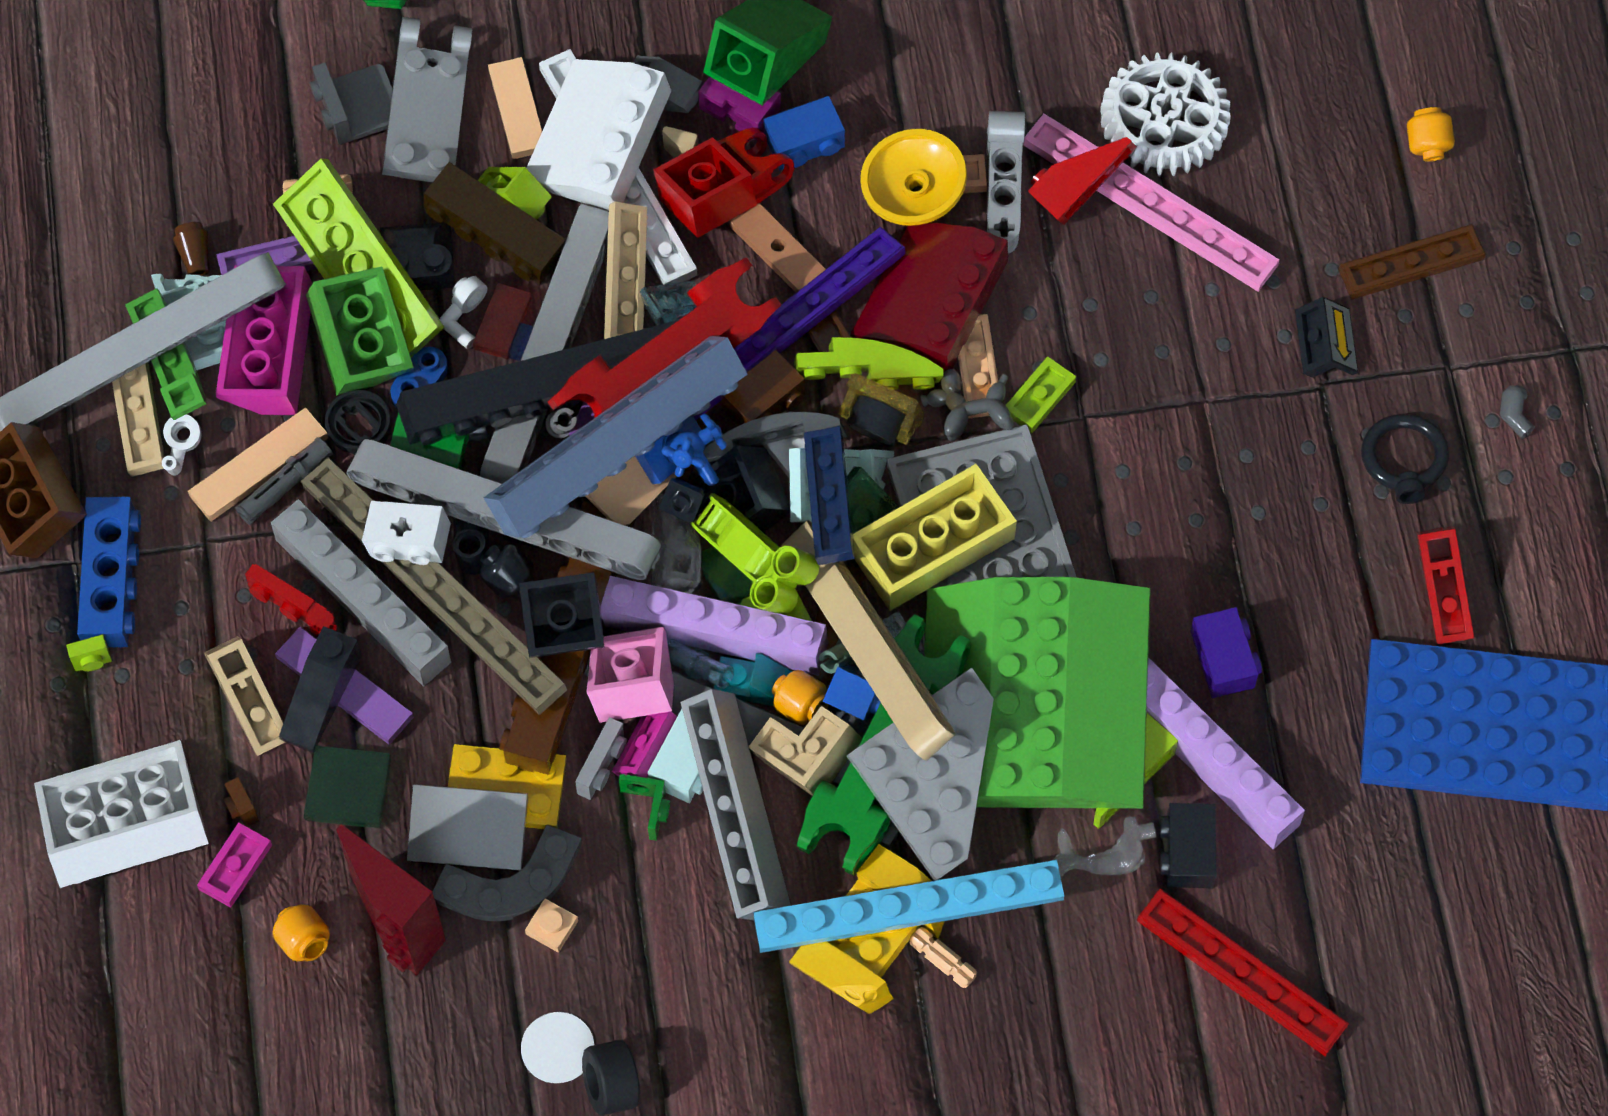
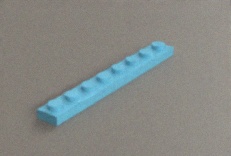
[753,860,1065,953]

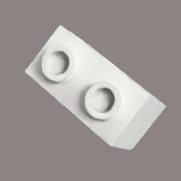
[362,501,451,565]

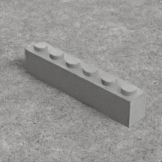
[271,499,451,687]
[680,689,791,920]

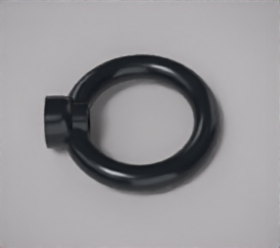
[1361,414,1449,504]

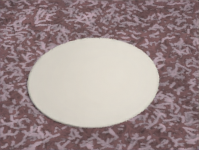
[521,1012,594,1083]

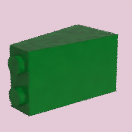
[703,0,832,106]

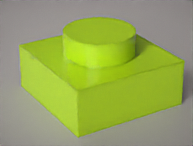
[66,634,112,672]

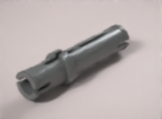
[235,437,333,525]

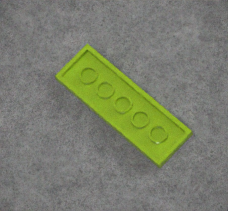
[273,158,445,357]

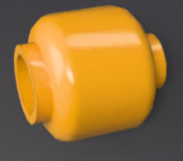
[1407,107,1455,162]
[772,670,829,726]
[272,904,330,962]

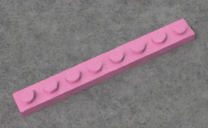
[1023,113,1280,292]

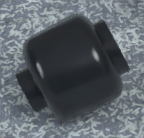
[479,544,535,598]

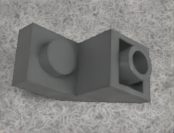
[633,55,704,113]

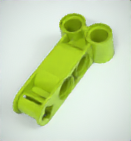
[690,493,819,615]

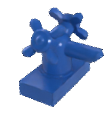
[635,414,727,486]

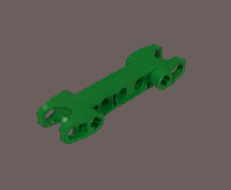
[797,614,972,876]

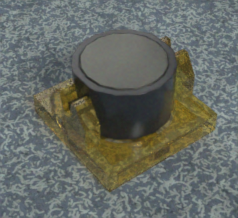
[839,373,925,446]

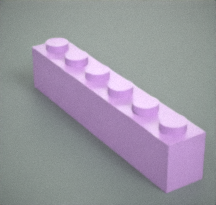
[600,576,828,675]
[1147,658,1305,849]

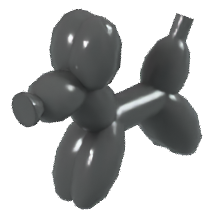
[921,369,1014,441]

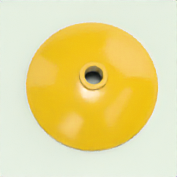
[860,129,967,226]

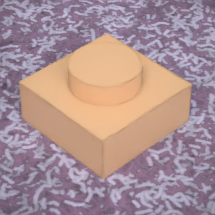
[525,898,578,953]

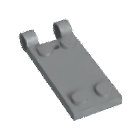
[382,17,472,183]

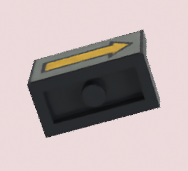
[1295,297,1358,378]

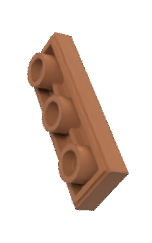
[729,203,826,293]

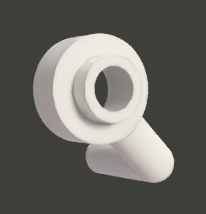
[439,276,487,349]
[162,414,202,476]

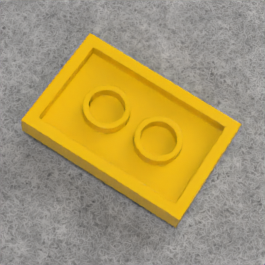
[448,744,567,829]

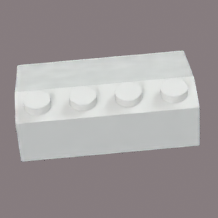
[526,59,671,211]
[34,740,209,888]

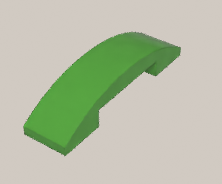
[125,288,207,420]

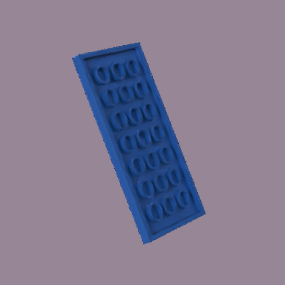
[1360,639,1608,811]

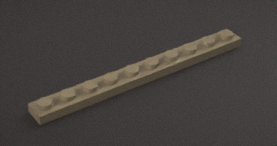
[301,458,567,715]

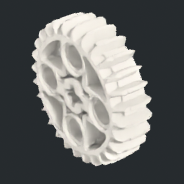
[1100,52,1231,176]

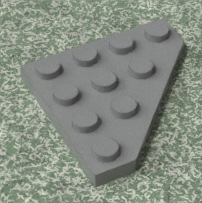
[847,668,994,881]

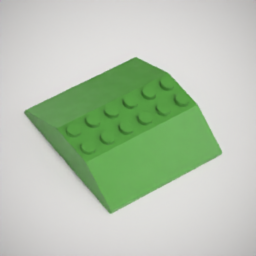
[924,577,1151,809]

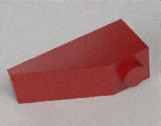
[1028,137,1137,224]
[1416,526,1474,645]

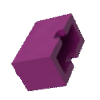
[699,76,781,141]

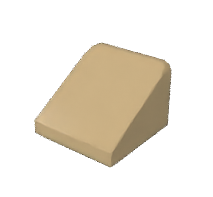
[662,126,698,158]

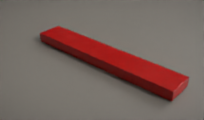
[1137,888,1349,1057]

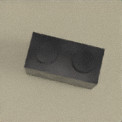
[1160,803,1217,889]

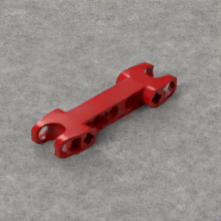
[547,257,781,418]

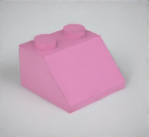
[587,627,674,723]

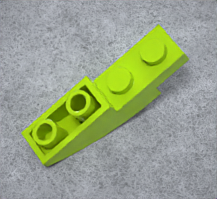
[794,337,944,391]

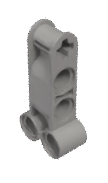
[987,111,1025,254]

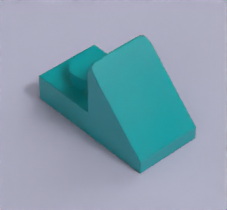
[714,653,792,706]

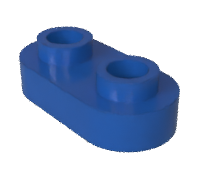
[390,347,448,408]

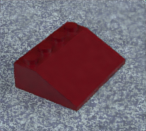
[850,222,1008,373]
[336,824,446,975]

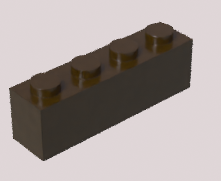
[424,162,566,285]

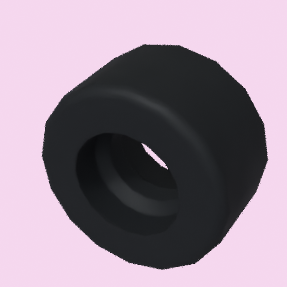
[582,1040,640,1116]

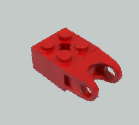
[653,127,794,238]

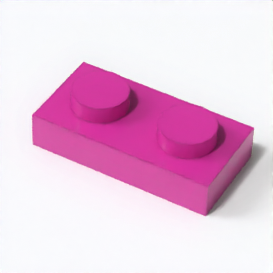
[612,711,677,778]
[197,822,272,908]

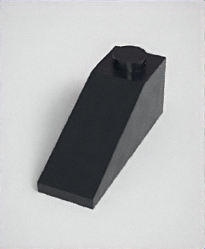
[279,626,362,753]

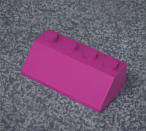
[216,266,313,415]

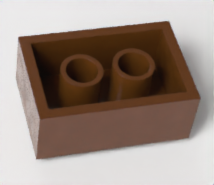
[0,422,87,558]

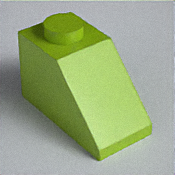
[477,167,552,220]

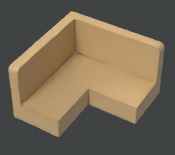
[748,706,862,796]

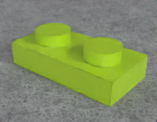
[1005,356,1076,434]

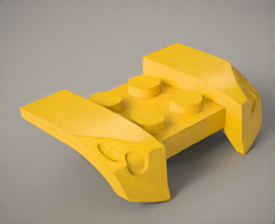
[789,844,944,1014]

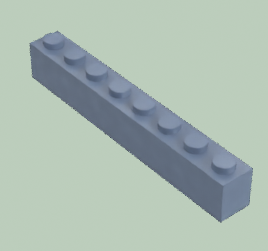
[483,336,748,538]

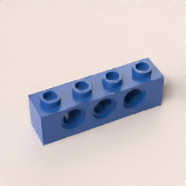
[77,497,141,648]

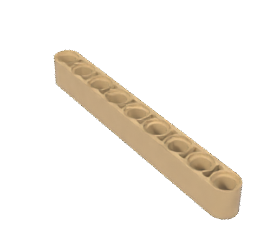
[781,520,956,761]

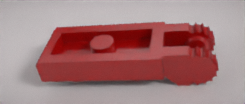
[245,564,337,637]

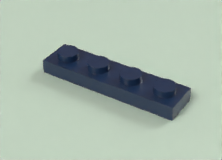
[804,426,855,565]

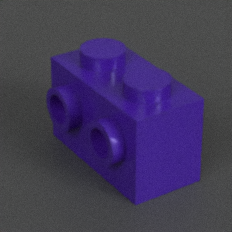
[1190,607,1262,698]

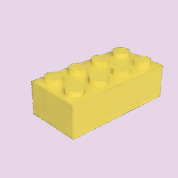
[853,464,1017,611]

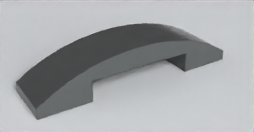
[703,412,847,465]

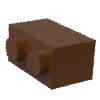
[721,350,805,426]

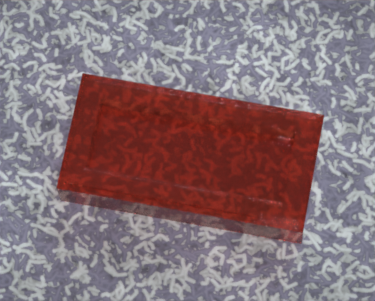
[473,283,532,359]

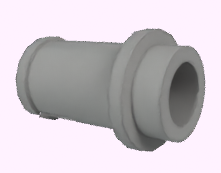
[545,408,577,439]

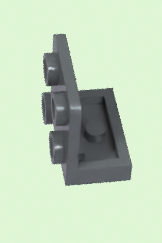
[309,62,393,145]

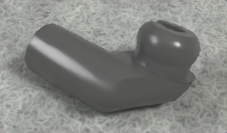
[1500,385,1535,439]

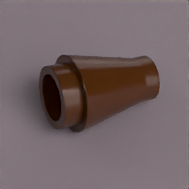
[173,222,209,276]

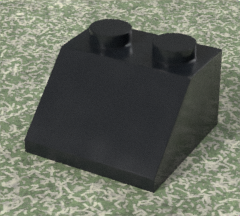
[690,445,790,531]
[519,572,605,658]

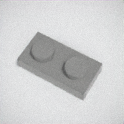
[575,717,627,800]

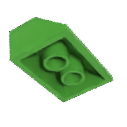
[306,266,414,396]

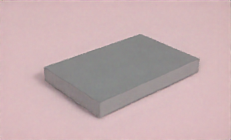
[407,784,528,870]

